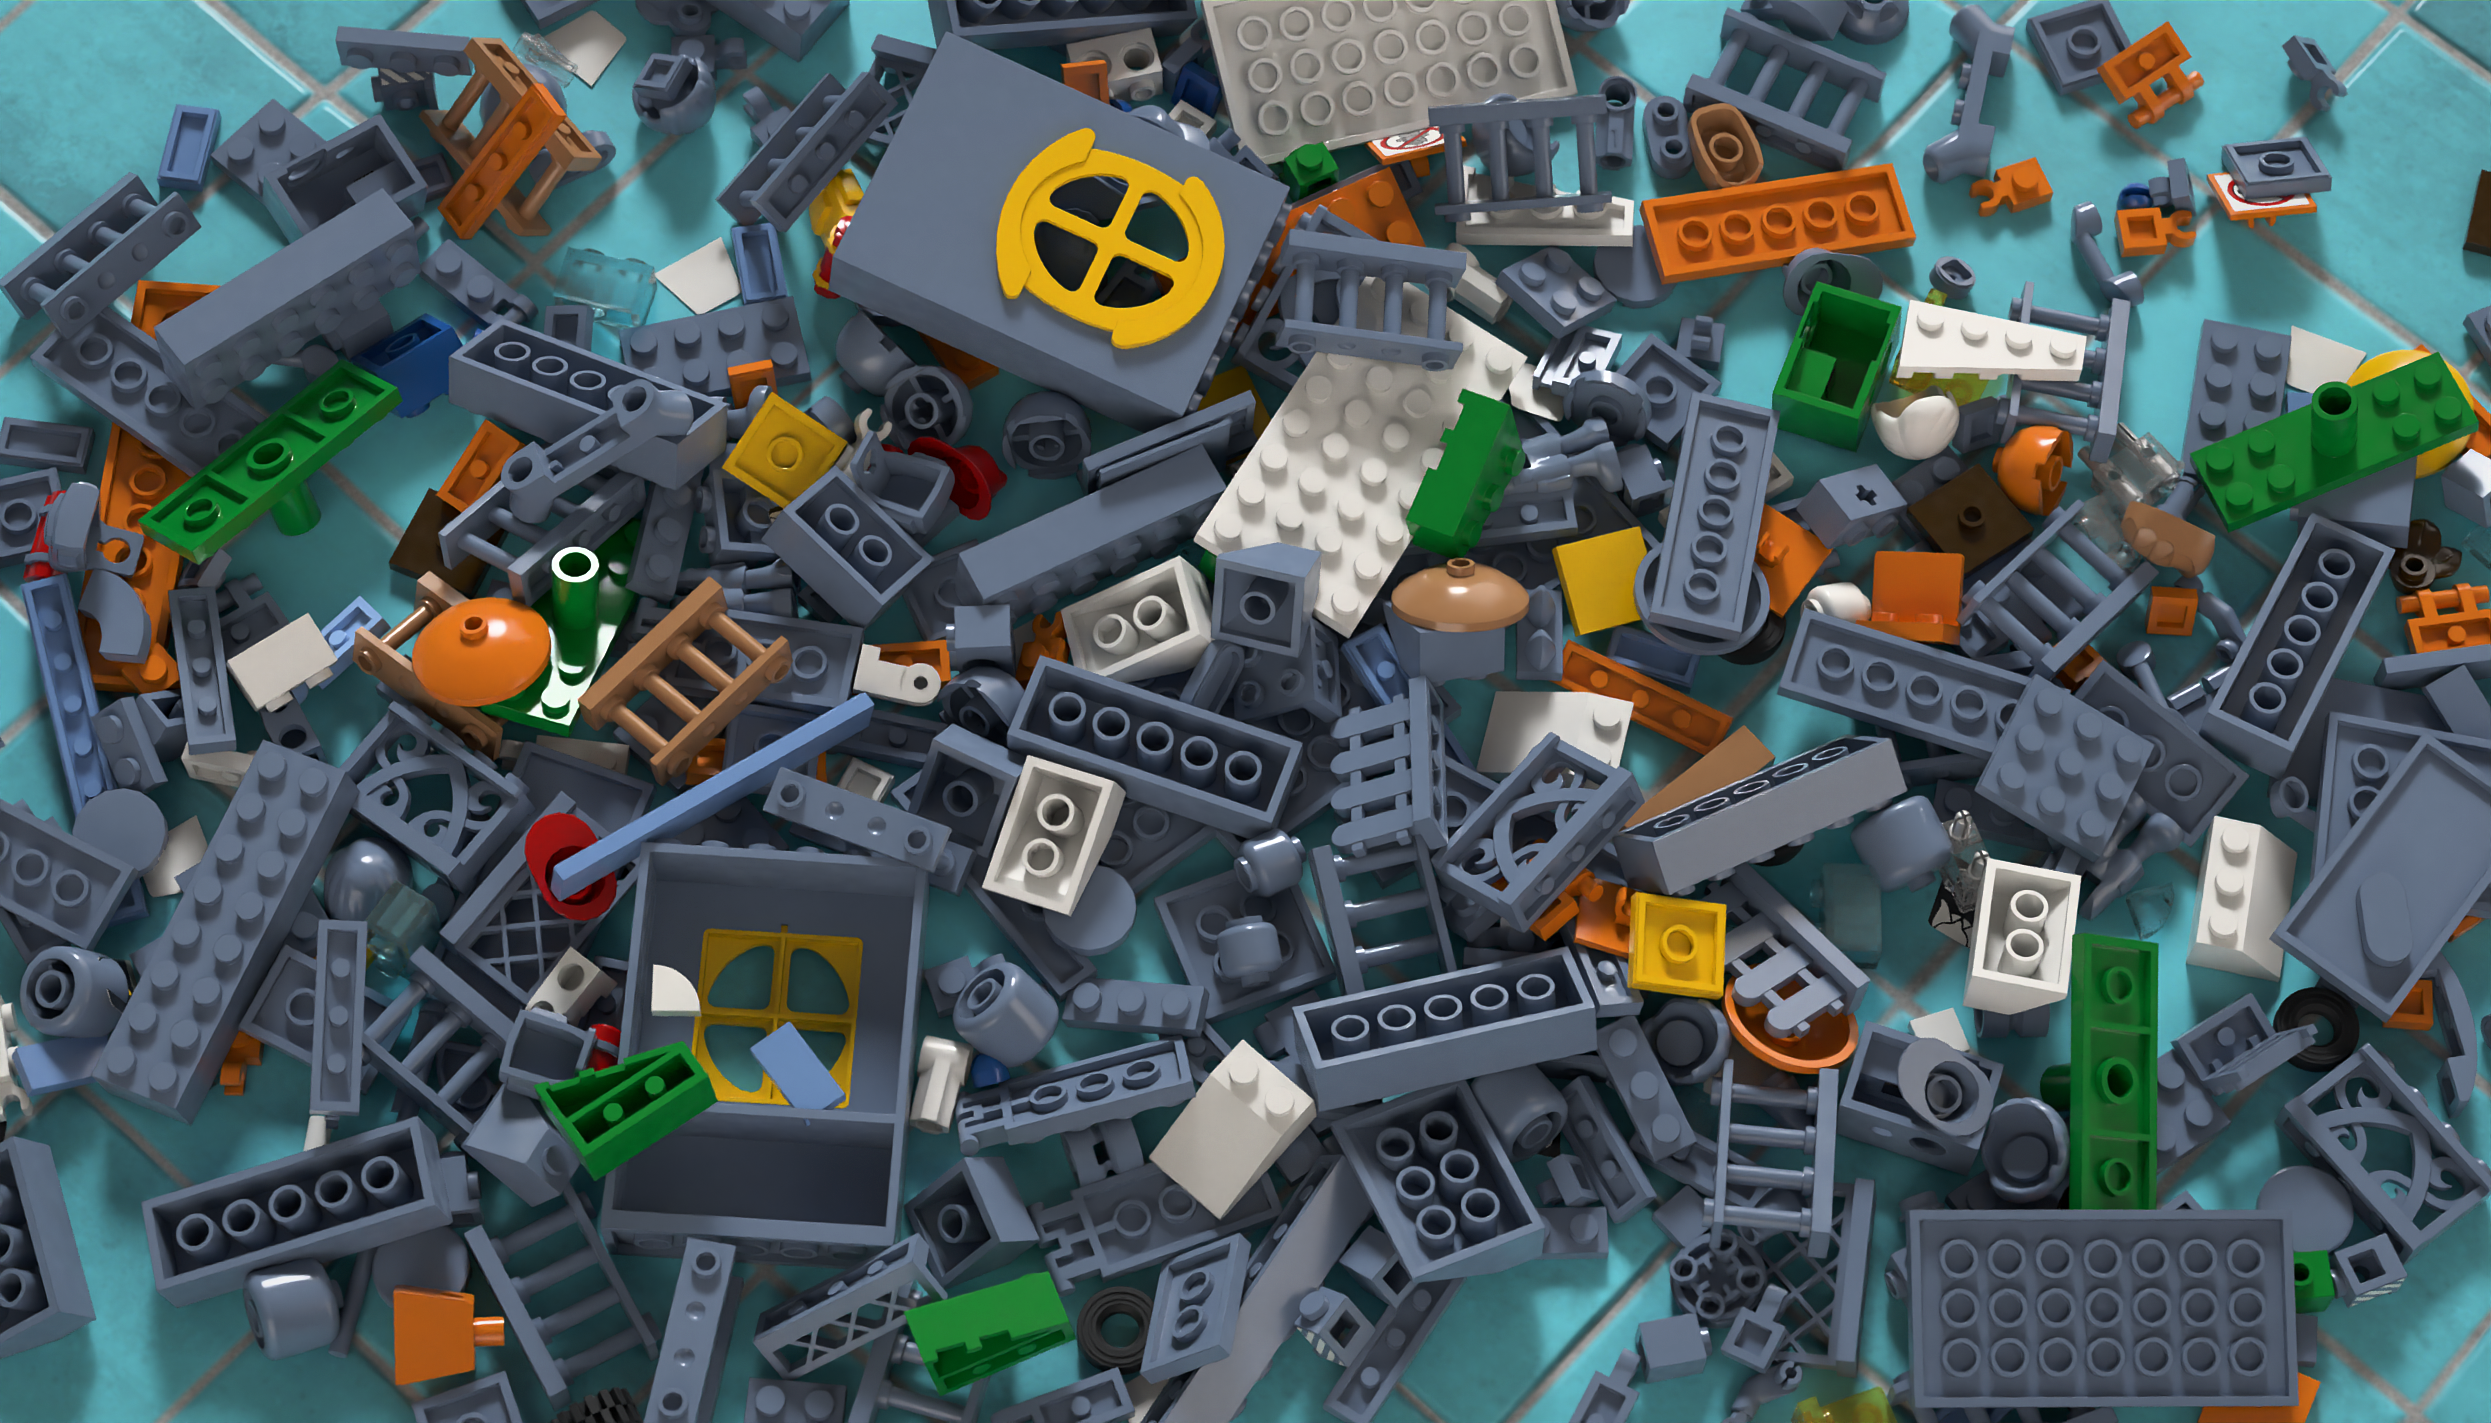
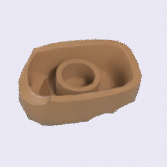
[1687,103,1764,191]
[2120,501,2215,578]

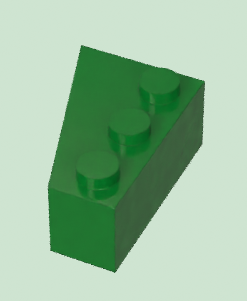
[1405,388,1525,559]
[533,1041,718,1181]
[903,1271,1076,1397]

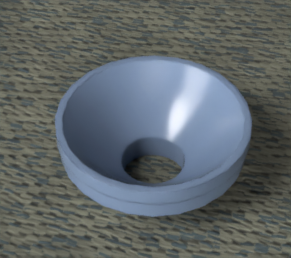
[1838,0,1909,45]

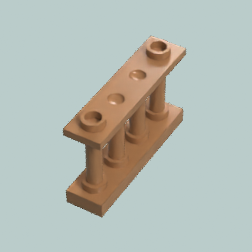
[419,37,603,236]
[352,571,509,762]
[577,576,793,787]

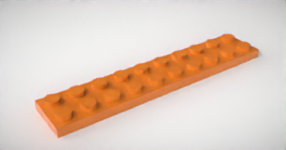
[77,280,220,693]

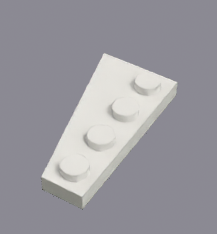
[1456,165,1634,246]
[1896,300,2087,381]

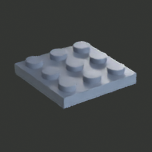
[1974,674,2155,862]
[1154,869,1336,1025]

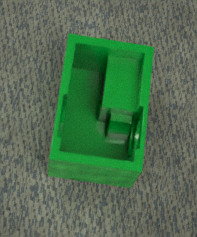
[1772,281,1902,452]

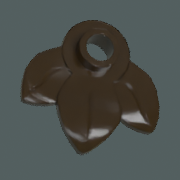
[2388,518,2462,595]

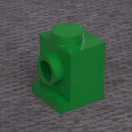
[1279,141,1339,203]

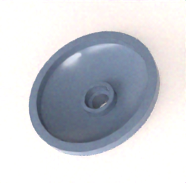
[1633,542,1770,656]

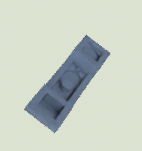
[2419,951,2478,1119]

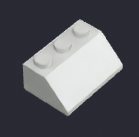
[2186,816,2297,982]
[1962,858,2081,1015]

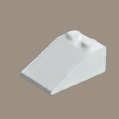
[1060,556,1215,683]
[1476,691,1634,790]
[982,755,1126,916]
[1149,1039,1317,1221]

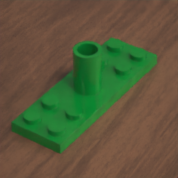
[2190,351,2479,533]
[137,359,403,565]
[481,518,641,737]
[2040,933,2158,1210]

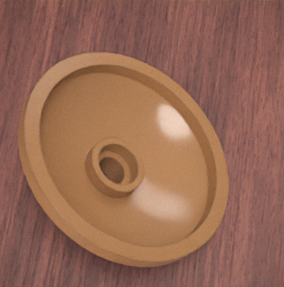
[1391,558,1529,632]

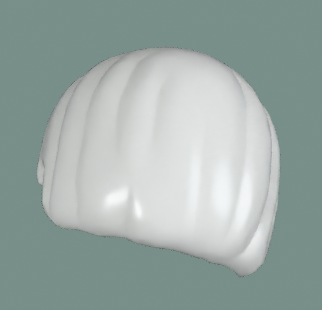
[1870,385,1960,460]

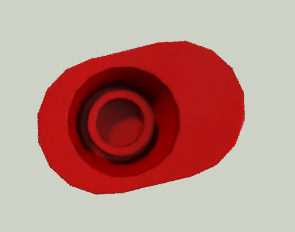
[907,436,1008,521]
[524,812,617,921]

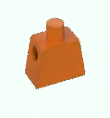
[393,1285,505,1385]

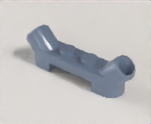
[1922,5,2015,184]
[501,379,693,523]

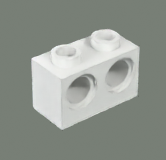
[1066,28,1163,101]

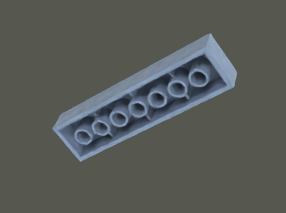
[91,740,360,1126]

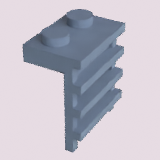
[2170,993,2318,1096]

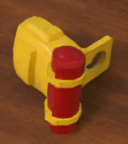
[809,169,864,299]

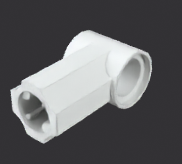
[1424,243,1514,325]
[909,1035,974,1135]

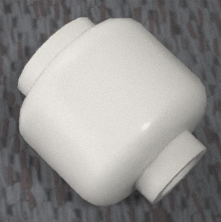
[1800,582,1872,624]

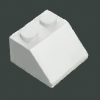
[226,613,338,713]

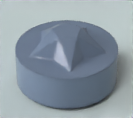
[1929,256,1976,299]

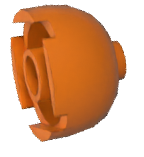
[1992,425,2073,516]

